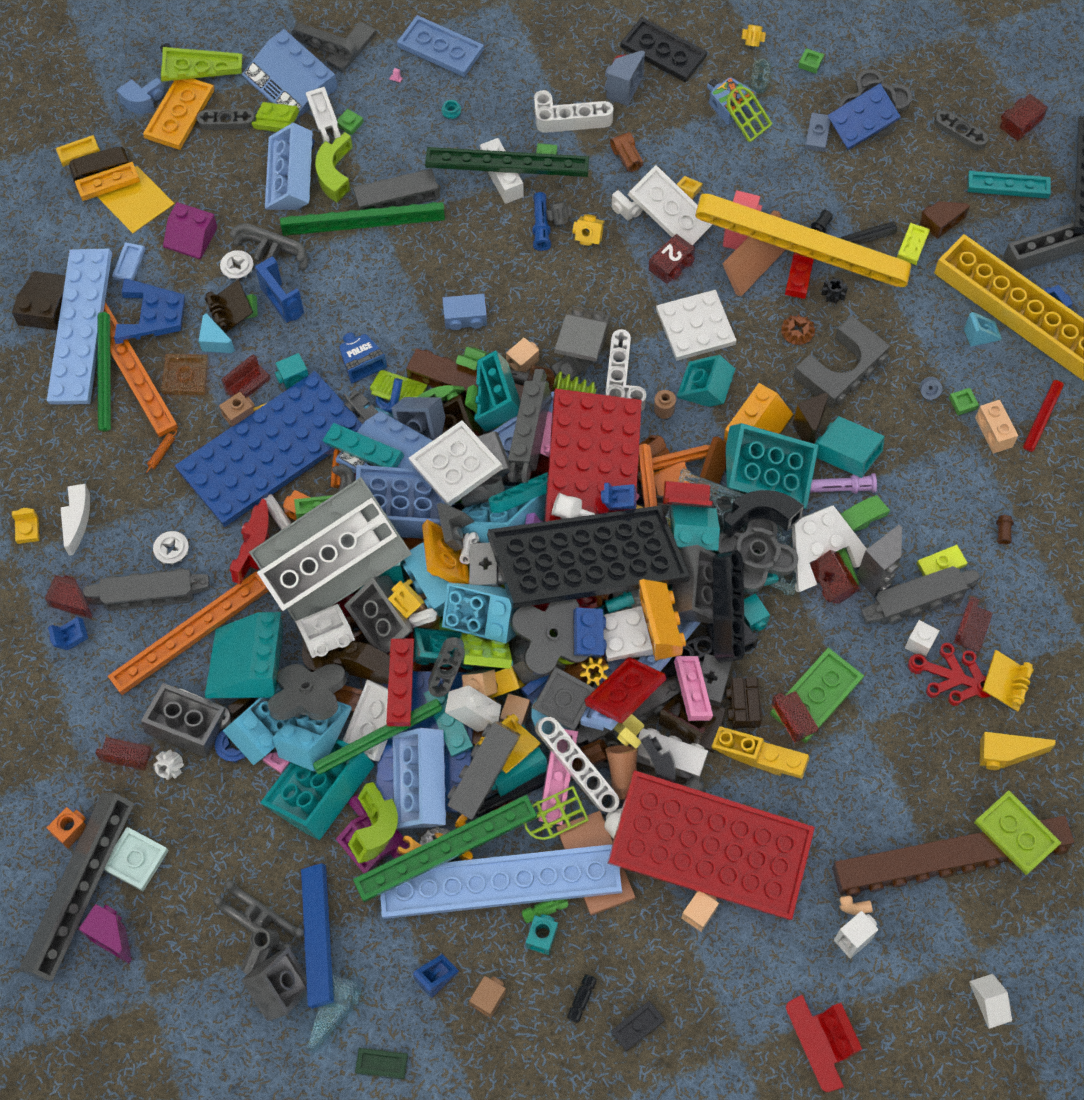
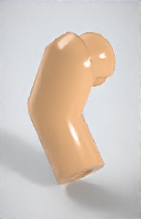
[840,895,872,915]

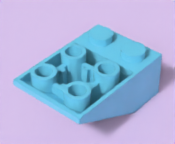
[442,582,520,643]
[223,682,291,765]
[272,701,352,772]

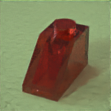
[45,575,93,619]

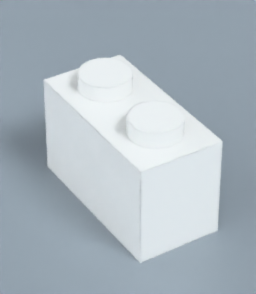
[445,685,501,732]
[834,911,879,959]

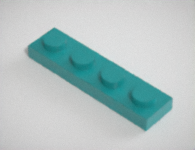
[967,171,1051,199]
[322,423,405,468]

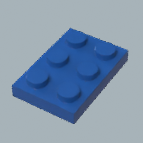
[828,83,901,150]

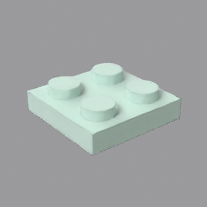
[104,827,169,892]

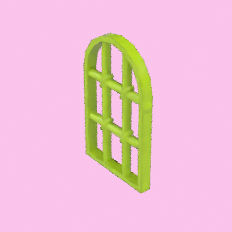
[727,87,772,142]
[524,786,589,840]

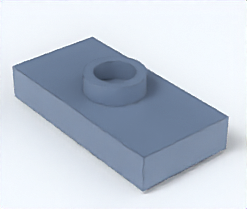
[805,113,830,152]

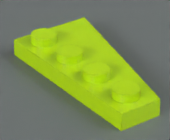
[161,47,242,82]

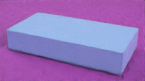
[112,242,146,281]

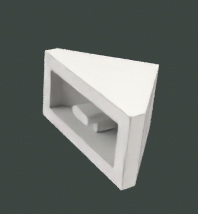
[969,974,1012,1029]

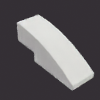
[61,484,90,556]

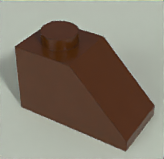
[920,201,970,239]

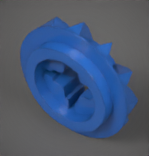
[215,729,246,762]

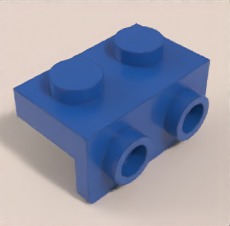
[573,607,607,659]

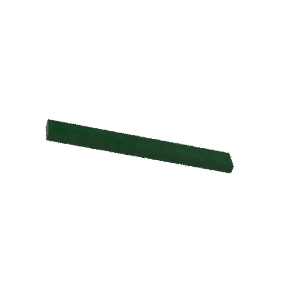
[425,147,589,177]

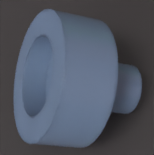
[919,377,942,400]

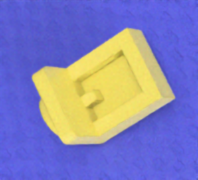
[613,714,644,748]

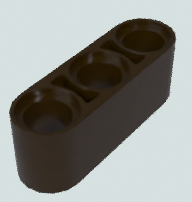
[69,147,129,184]

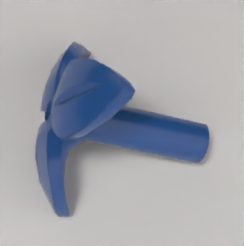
[376,378,403,414]

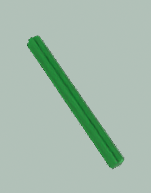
[97,312,111,432]
[313,699,443,775]

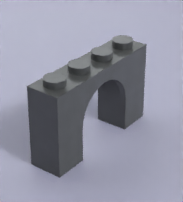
[793,316,890,409]

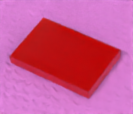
[585,657,666,724]

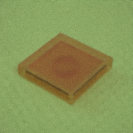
[161,354,209,395]

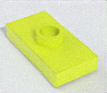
[897,223,930,265]
[916,545,968,576]

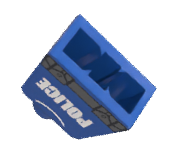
[339,332,387,384]

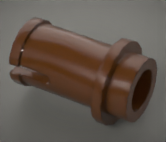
[996,515,1014,545]

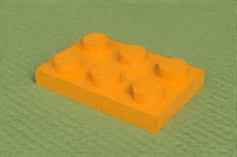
[422,519,469,584]

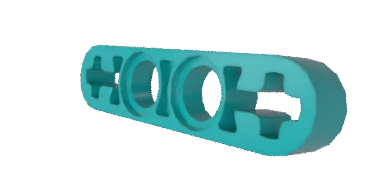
[488,472,548,513]

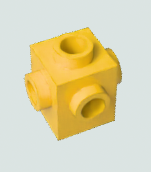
[572,214,605,246]

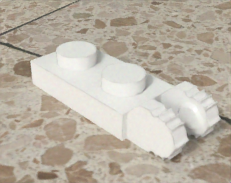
[306,87,340,143]

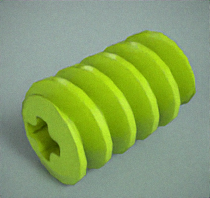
[551,371,597,394]

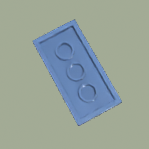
[397,15,484,77]

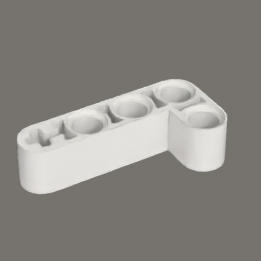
[534,90,613,133]
[606,329,646,411]

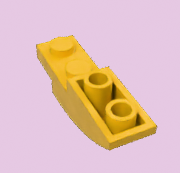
[712,726,809,779]

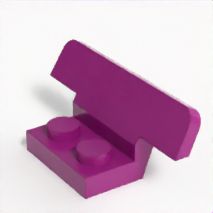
[336,794,409,874]

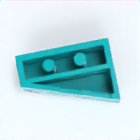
[475,350,521,432]

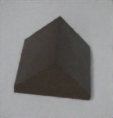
[793,393,829,443]
[659,694,717,745]

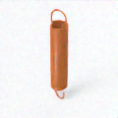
[146,430,177,473]

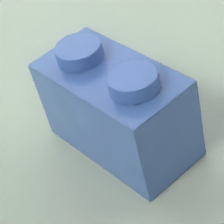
[443,294,487,330]

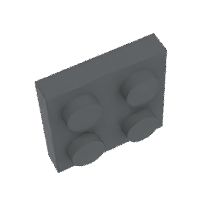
[532,667,595,730]

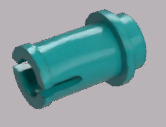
[605,591,635,613]

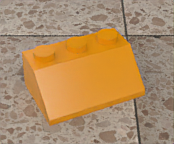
[723,383,793,443]
[639,579,686,661]

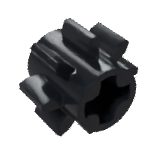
[821,277,848,304]

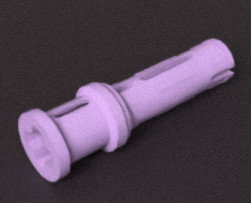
[810,473,877,494]

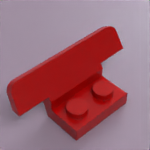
[786,995,862,1093]

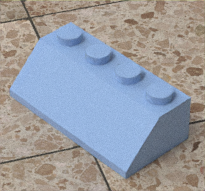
[265,123,313,210]
[393,728,446,829]

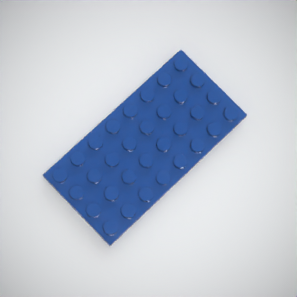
[175,371,363,527]

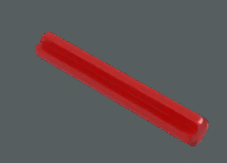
[1023,380,1064,452]

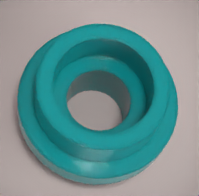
[441,100,461,119]

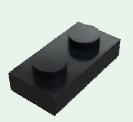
[611,1000,665,1052]

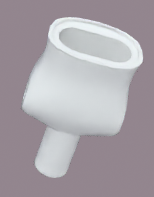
[551,493,595,519]

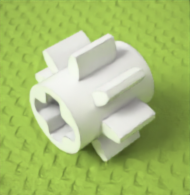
[153,749,184,780]

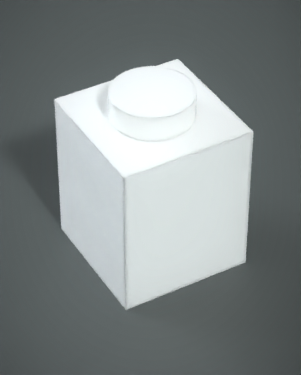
[905,620,940,658]

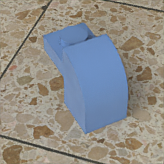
[116,78,165,114]

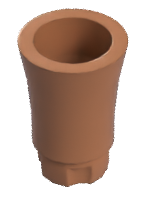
[605,744,638,799]

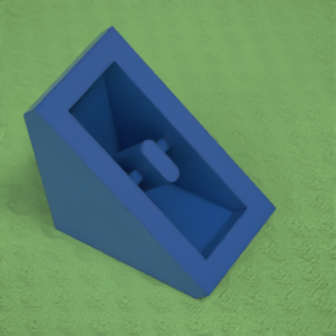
[413,954,459,998]

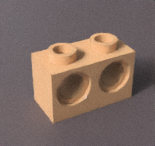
[975,400,1018,454]

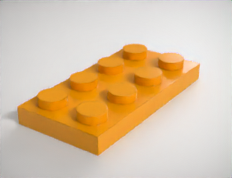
[143,78,214,150]

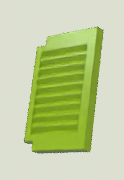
[370,370,428,401]

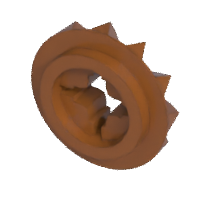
[781,314,815,345]

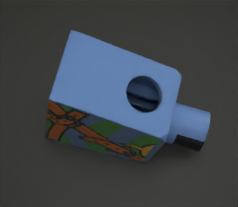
[707,78,756,125]

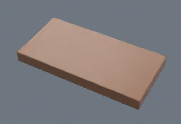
[723,211,786,296]
[556,811,635,916]

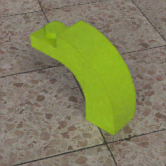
[315,132,353,203]
[348,782,398,863]

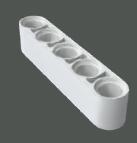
[535,717,619,812]

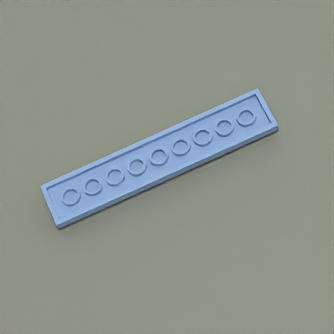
[380,844,622,919]

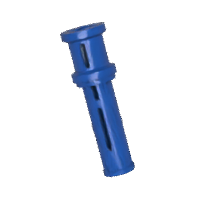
[532,192,551,251]

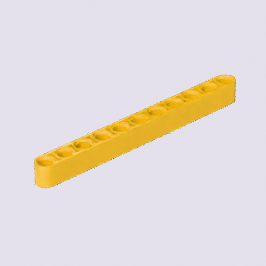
[695,194,911,287]

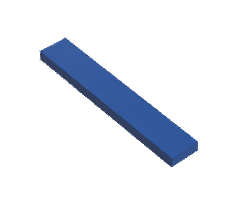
[301,863,334,1009]

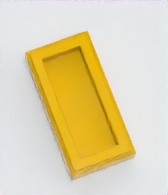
[56,135,100,167]

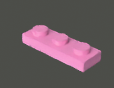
[674,656,713,721]

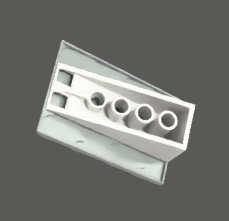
[249,477,412,623]

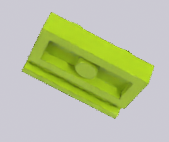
[252,102,300,132]

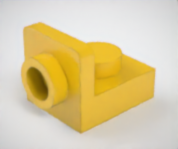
[676,176,703,200]
[12,508,40,544]
[388,579,424,619]

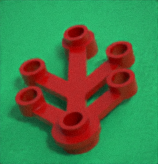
[908,643,991,706]

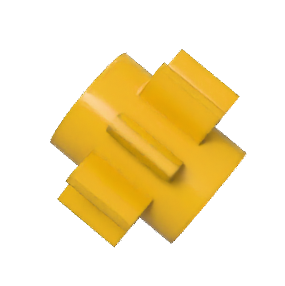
[741,24,766,47]
[580,656,609,685]

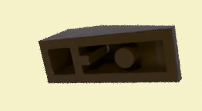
[338,641,414,684]

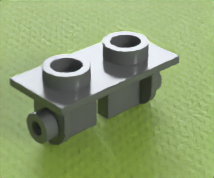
[343,390,378,424]

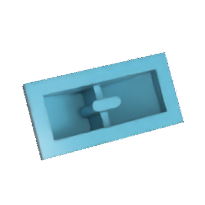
[964,312,1002,347]
[199,314,235,353]

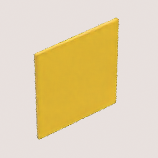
[97,166,175,233]

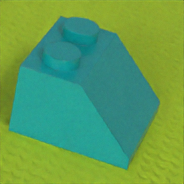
[676,355,735,407]
[670,505,720,553]

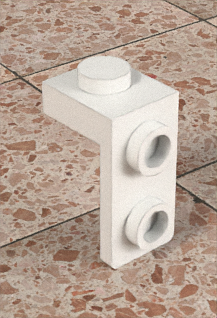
[612,190,643,221]

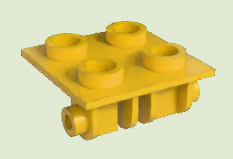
[983,650,1034,712]
[475,714,541,774]

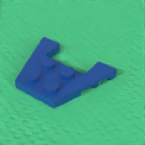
[114,279,185,344]

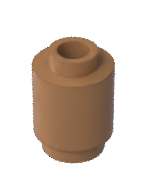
[654,390,676,419]

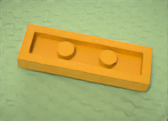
[75,161,140,201]

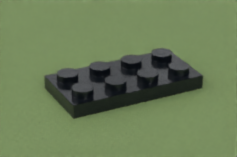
[620,17,707,82]

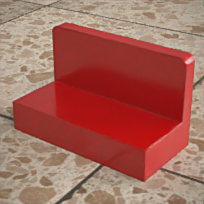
[663,481,713,508]

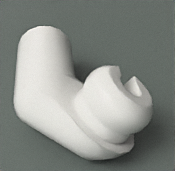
[459,532,479,564]

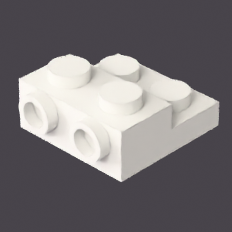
[296,604,355,658]

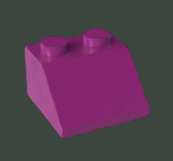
[163,202,218,260]
[79,904,132,964]

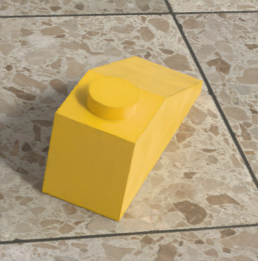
[979,732,1055,770]

